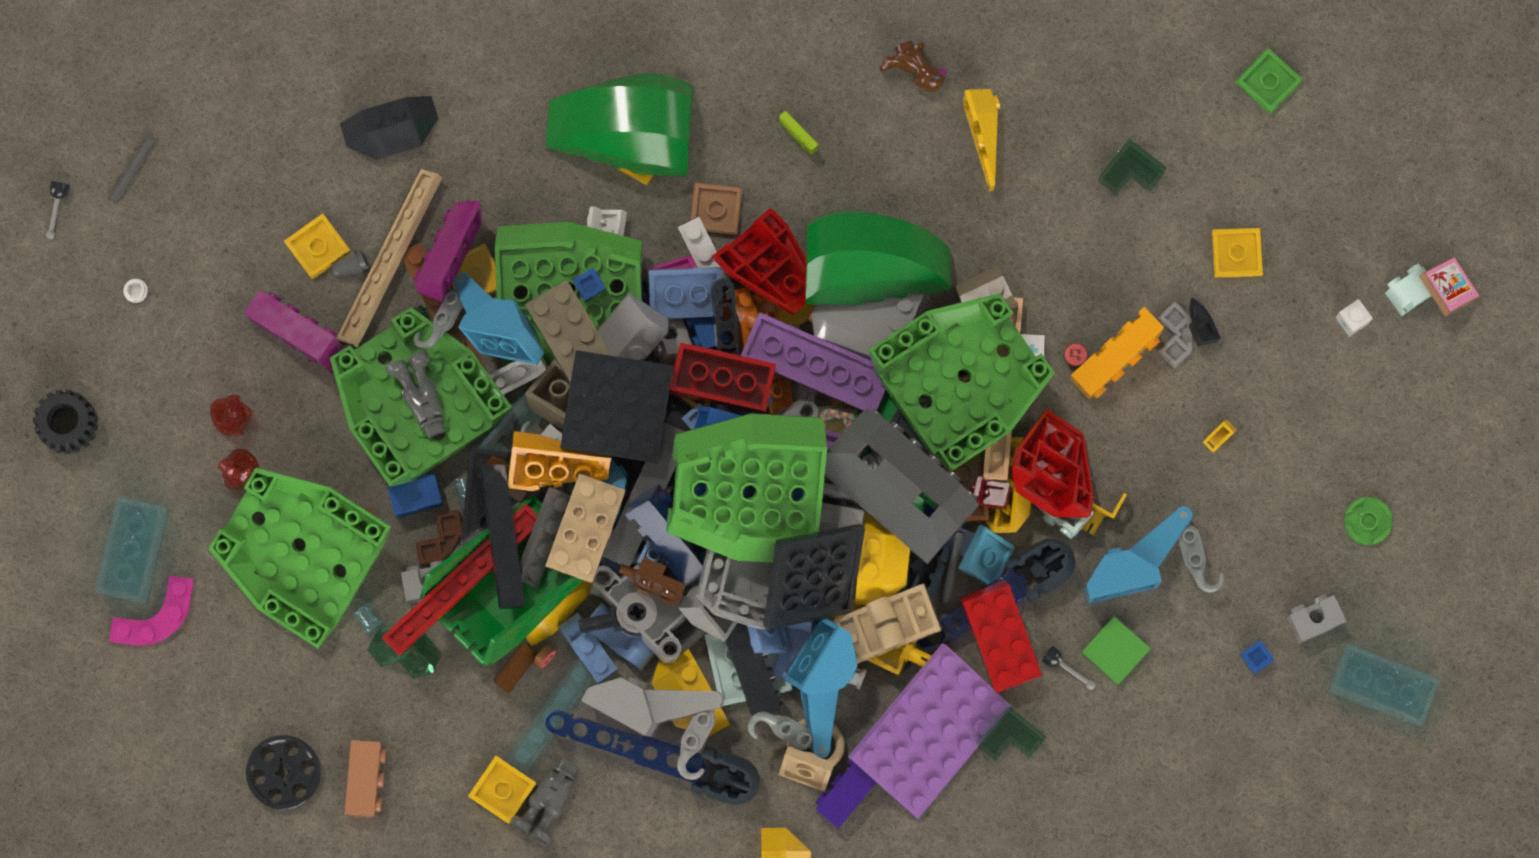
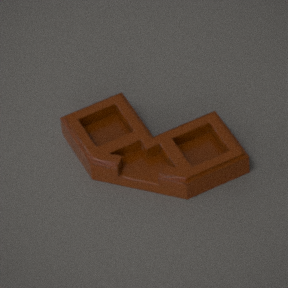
[415,509,462,567]

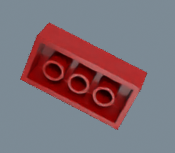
[669,342,776,414]
[959,580,1042,693]

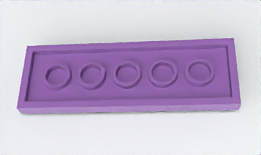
[741,312,886,411]

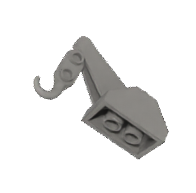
[581,676,724,780]

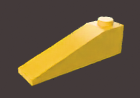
[962,89,1000,192]
[526,580,592,647]

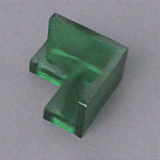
[1098,139,1167,196]
[367,625,441,679]
[977,706,1046,761]

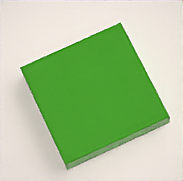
[1235,48,1303,114]
[1081,616,1151,685]

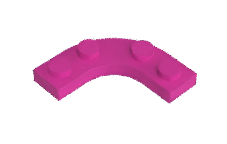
[109,576,194,646]

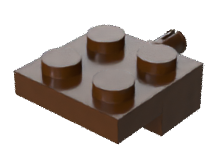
[619,557,686,605]

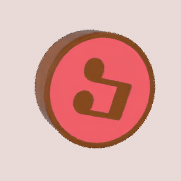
[1063,343,1088,368]
[534,645,557,669]

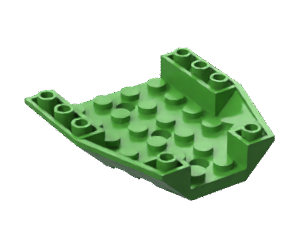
[495,222,644,367]
[868,293,1055,471]
[330,307,512,487]
[666,414,827,563]
[209,467,391,648]

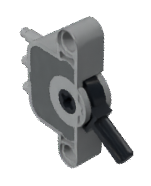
[578,564,686,664]

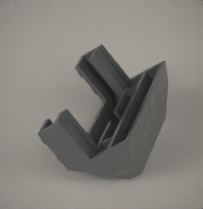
[825,408,979,564]

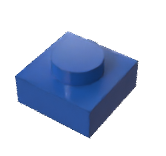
[573,268,607,302]
[1240,640,1275,674]

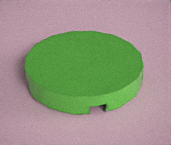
[1343,497,1392,545]

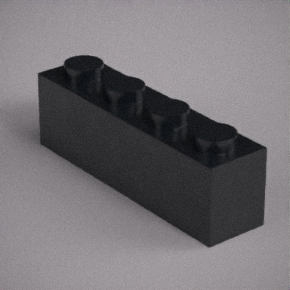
[726,623,784,717]

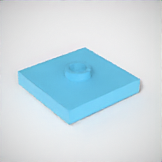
[958,525,1015,587]

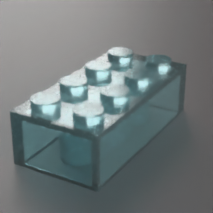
[95,497,169,605]
[1327,644,1440,728]

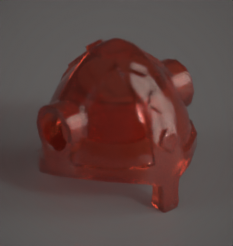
[210,394,253,436]
[218,448,259,490]

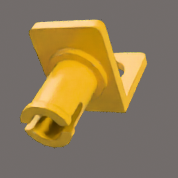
[1082,493,1127,536]

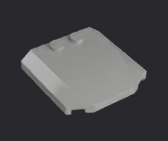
[811,292,926,361]
[696,549,772,630]

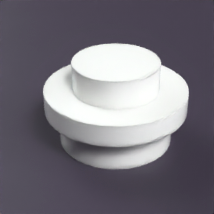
[123,279,148,303]

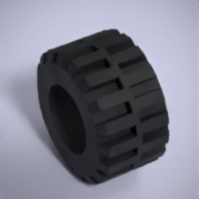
[33,389,98,454]

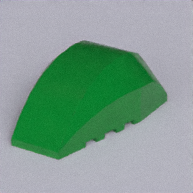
[546,73,694,177]
[805,209,951,306]

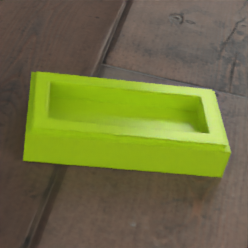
[779,111,818,155]

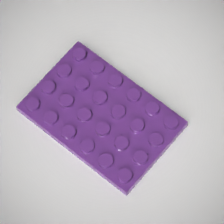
[848,643,1011,819]

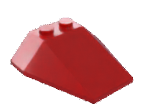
[712,207,806,315]
[1012,409,1094,518]

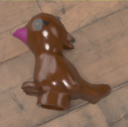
[880,40,948,92]

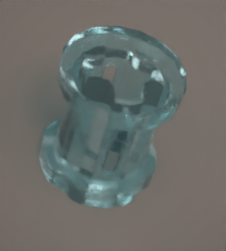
[353,602,384,635]

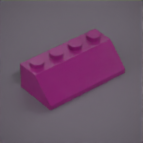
[414,200,483,303]

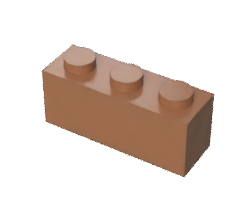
[344,740,387,818]

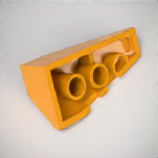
[508,431,611,491]

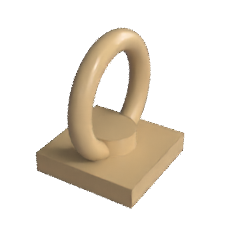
[779,719,845,792]

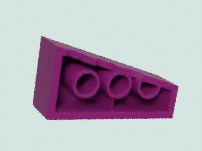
[243,290,345,374]

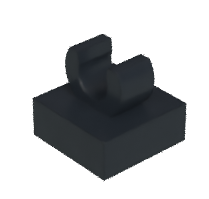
[621,458,646,483]

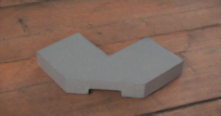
[1157,301,1192,369]

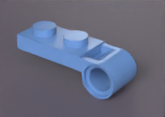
[558,613,618,684]

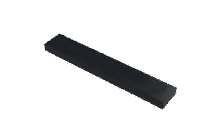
[479,465,525,609]

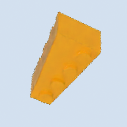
[1070,307,1164,400]

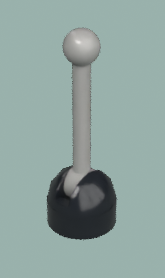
[45,181,70,240]
[1041,646,1096,690]

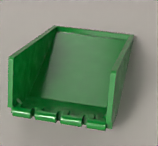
[420,494,583,666]

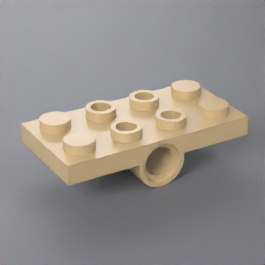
[545,474,626,583]
[833,584,942,664]

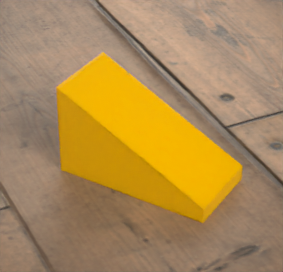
[1203,419,1237,453]

